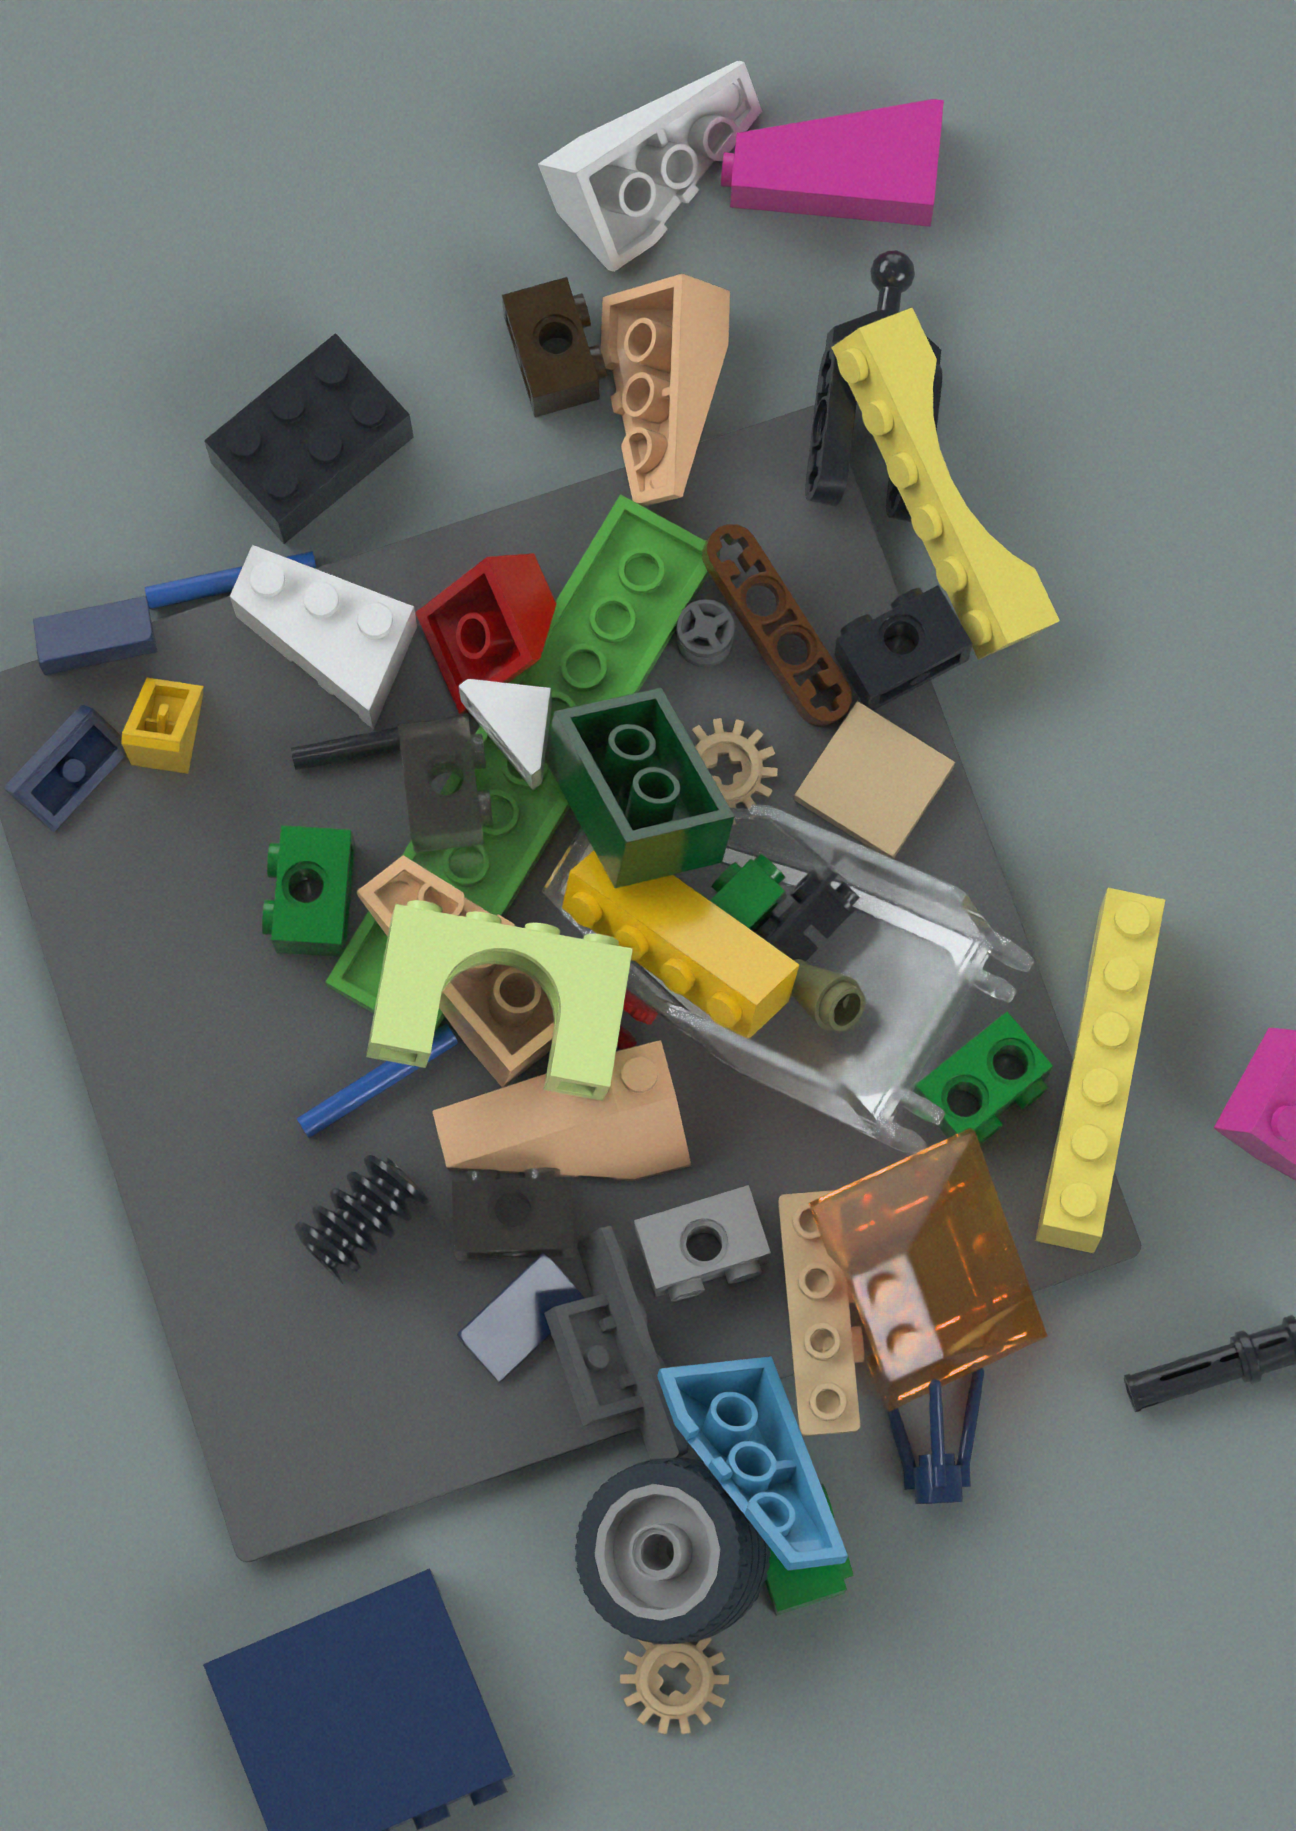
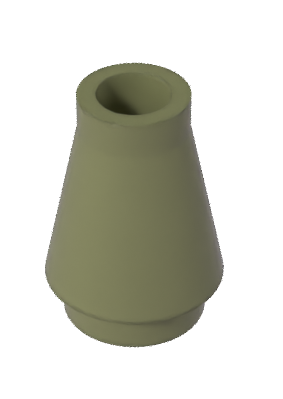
[791,959,865,1031]

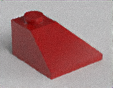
[415,553,556,714]

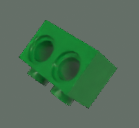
[912,1011,1053,1150]

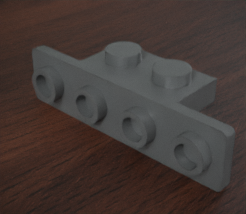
[544,1226,689,1460]

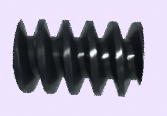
[295,1155,429,1284]

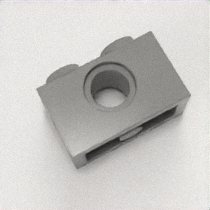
[634,1185,771,1301]

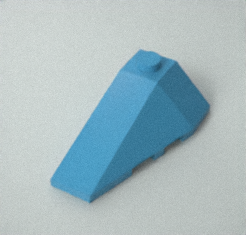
[657,1356,848,1570]

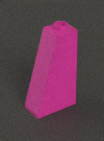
[721,99,944,227]

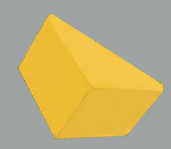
[121,677,204,774]

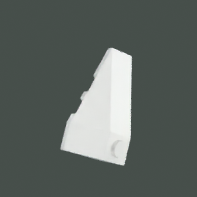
[538,61,762,272]

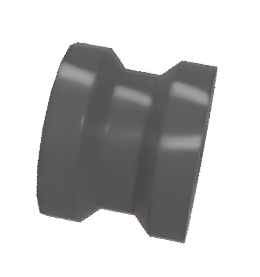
[677,599,735,668]

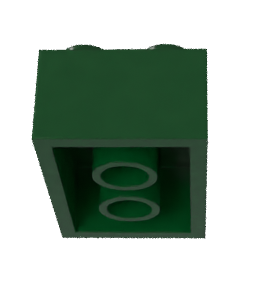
[544,688,735,888]

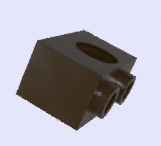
[502,277,607,417]

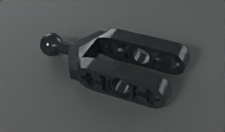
[805,250,942,522]

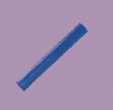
[145,551,317,609]
[296,1024,458,1138]

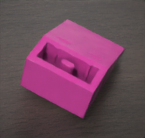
[1214,1028,1296,1180]

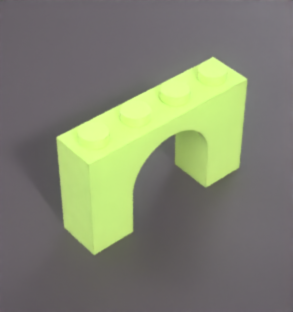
[366,900,633,1101]

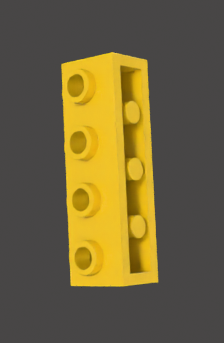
[562,850,799,1041]

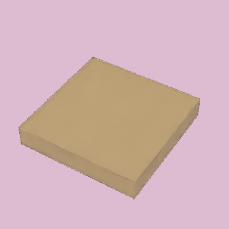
[794,701,955,862]

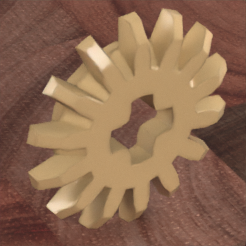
[692,718,778,820]
[620,1637,729,1734]

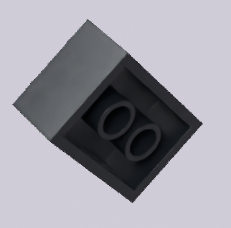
[204,333,414,544]

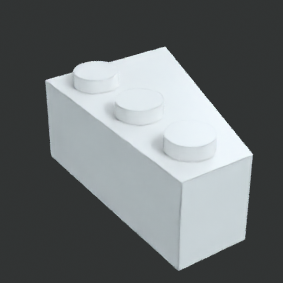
[230,545,417,730]

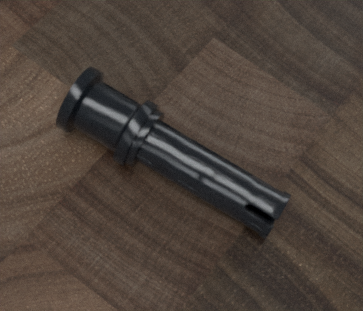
[1124,1315,1296,1413]

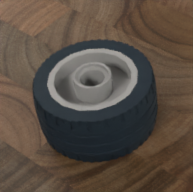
[575,1458,771,1644]

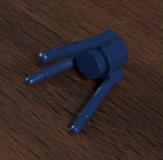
[885,1366,984,1504]

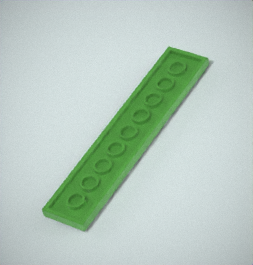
[325,494,720,1031]

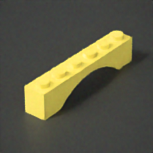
[831,308,1060,660]
[1035,888,1166,1253]

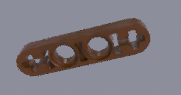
[702,524,852,726]

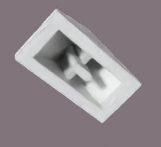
[459,679,552,790]

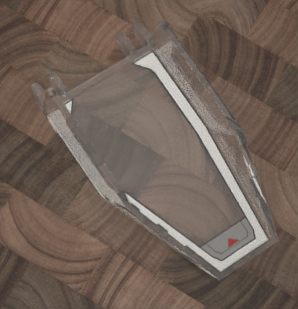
[542,804,1035,1156]

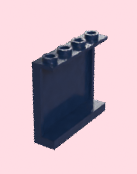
[203,1568,515,1831]

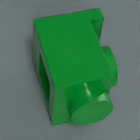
[700,853,787,931]

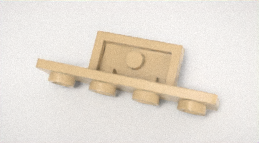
[778,1190,864,1436]

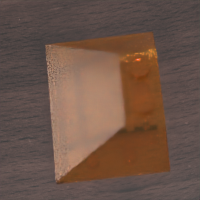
[809,1128,1048,1412]

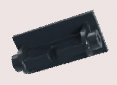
[753,867,860,962]

